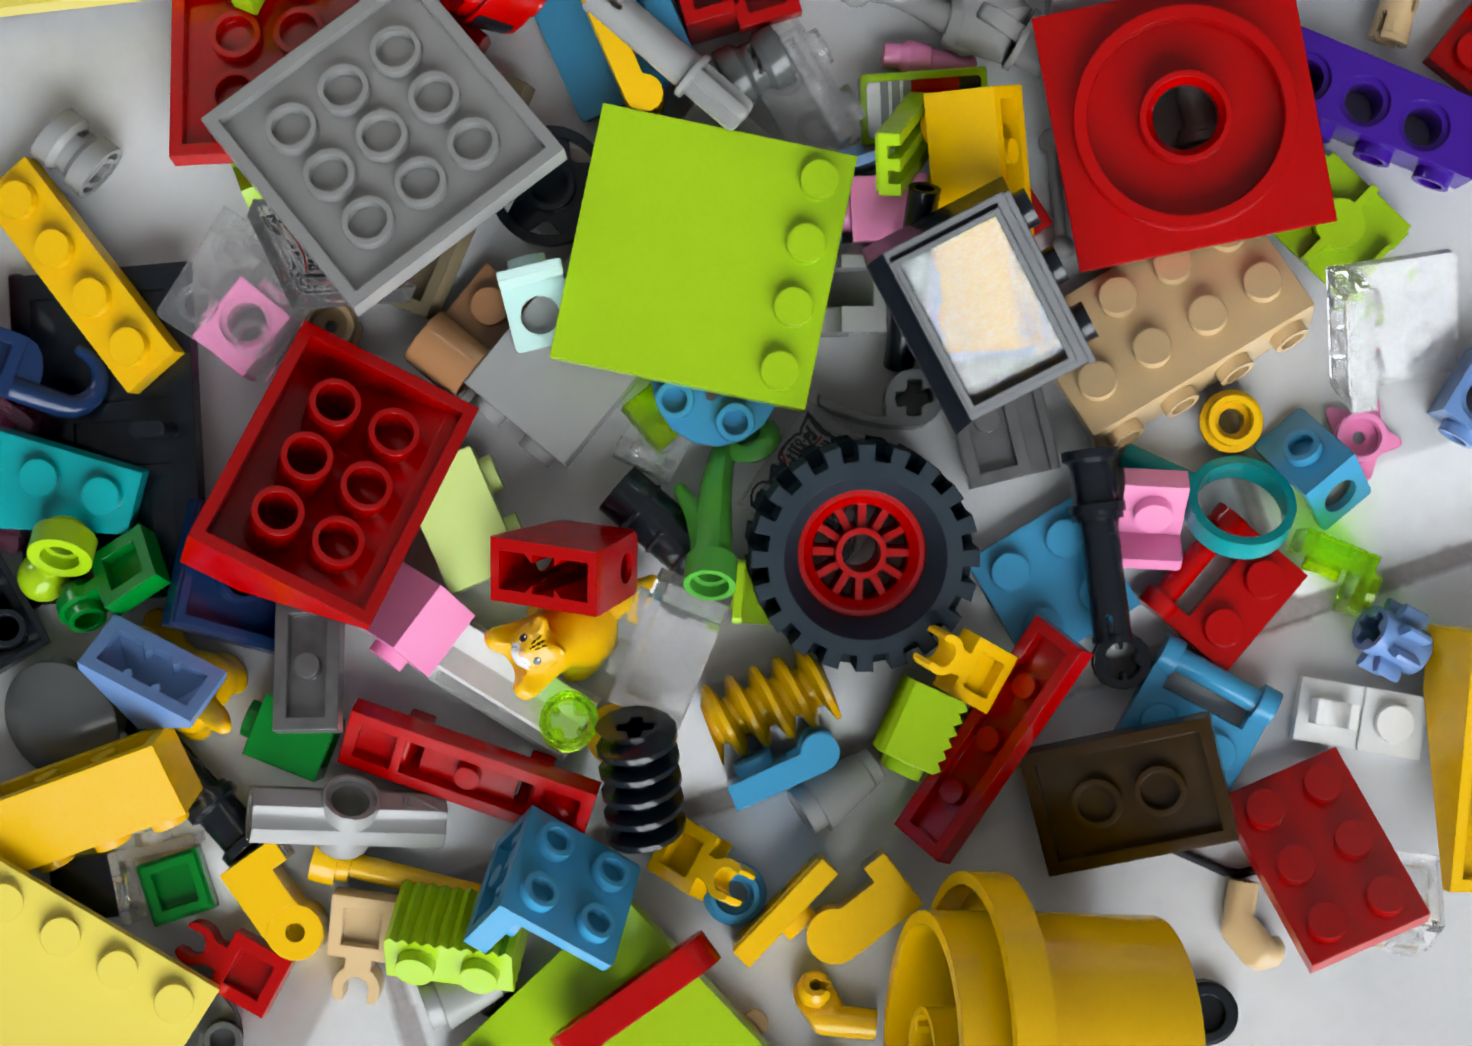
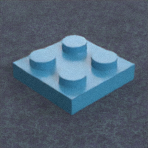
[970,496,1141,645]

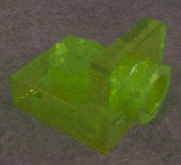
[1287,528,1382,617]

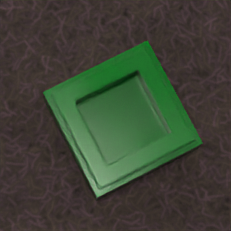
[135,845,219,927]

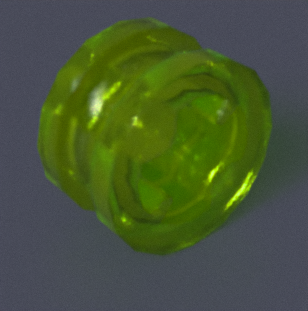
[539,691,599,753]

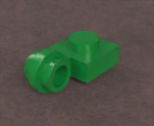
[55,523,171,633]

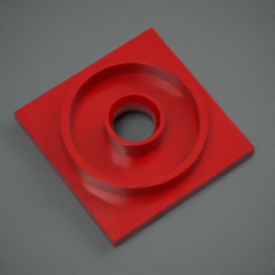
[1031,0,1337,273]

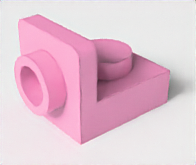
[1117,468,1190,571]

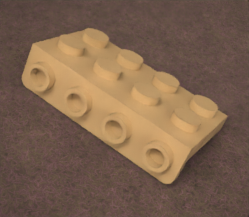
[1031,236,1315,449]

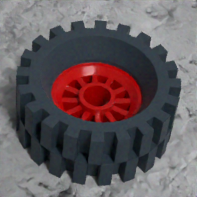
[745,435,980,672]

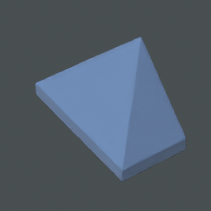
[77,613,227,729]

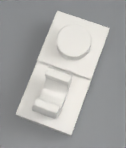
[1288,675,1426,760]

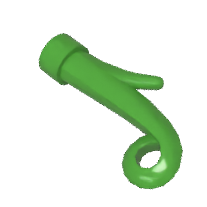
[674,419,781,601]

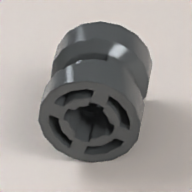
[711,24,797,104]

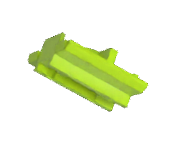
[1273,152,1411,300]

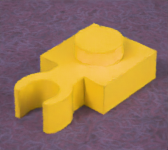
[913,625,1018,714]
[646,817,756,907]

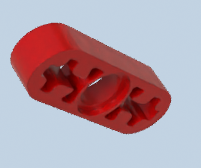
[549,930,721,1046]

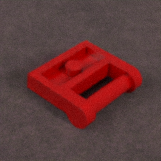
[1137,502,1308,671]

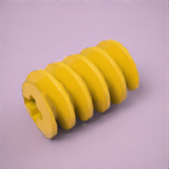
[700,650,842,765]

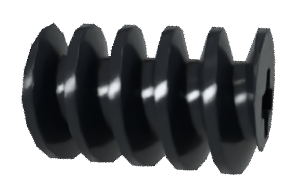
[594,705,686,854]

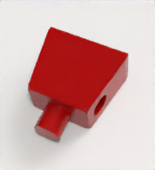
[490,520,638,617]

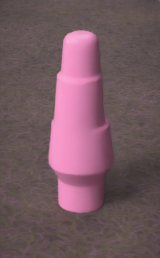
[880,39,977,72]

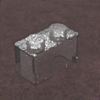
[605,568,733,730]

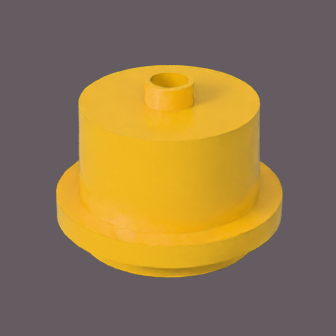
[883,871,1206,1046]

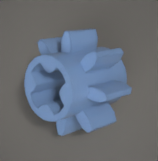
[1352,598,1433,683]

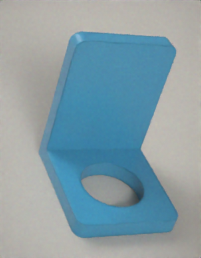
[1254,408,1371,530]

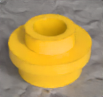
[1198,389,1263,453]

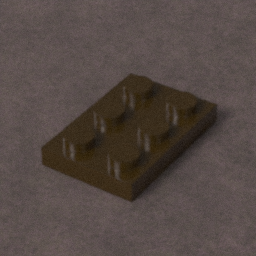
[1020,710,1240,877]

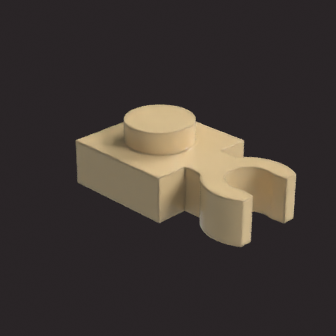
[327,886,398,1005]

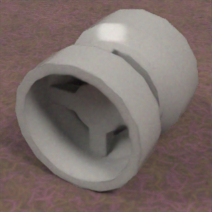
[31,108,122,198]

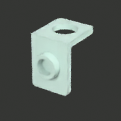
[496,252,565,354]

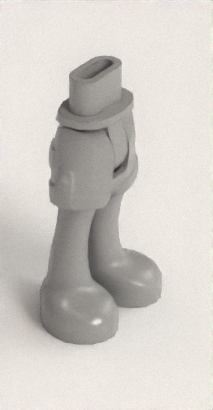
[841,0,1042,77]

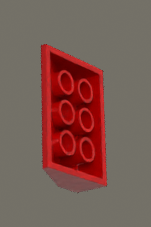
[180,320,479,630]

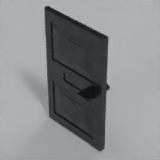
[8,261,206,609]

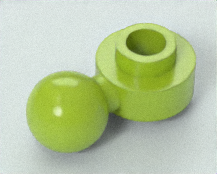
[17,515,98,602]

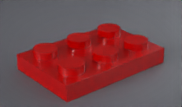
[1230,747,1431,974]

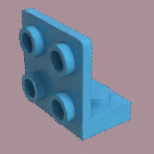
[534,0,693,123]
[463,805,640,971]

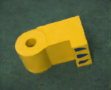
[219,843,330,961]
[805,848,923,965]

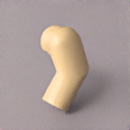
[1220,878,1285,970]

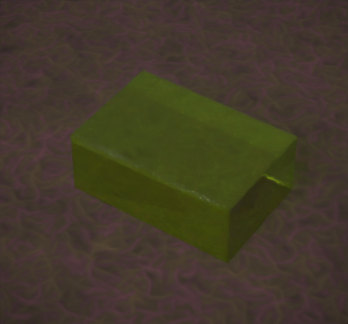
[621,383,681,454]

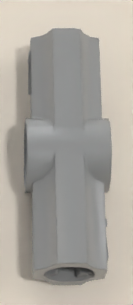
[245,774,448,860]

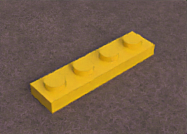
[0,156,185,394]

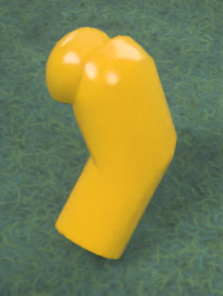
[793,971,878,1041]

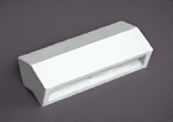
[427,619,602,762]

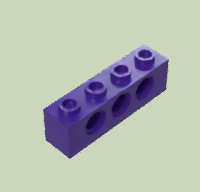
[1301,26,1472,192]

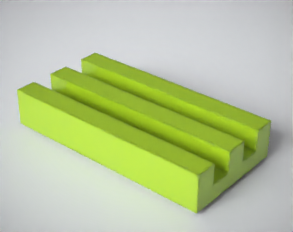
[875,91,931,197]

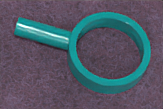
[1119,444,1297,560]

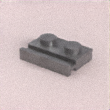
[952,345,1061,490]

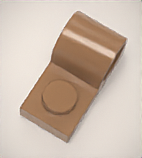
[404,263,532,399]

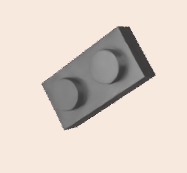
[272,602,345,734]

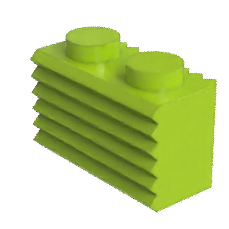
[872,674,968,782]
[383,879,529,994]

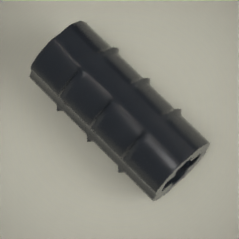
[599,466,690,582]

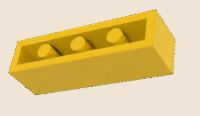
[920,84,1043,353]
[0,728,203,873]

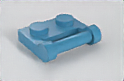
[1114,633,1283,791]
[727,726,840,811]

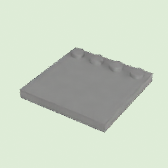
[201,0,568,317]

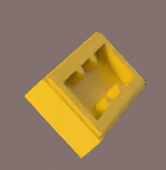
[733,852,838,968]

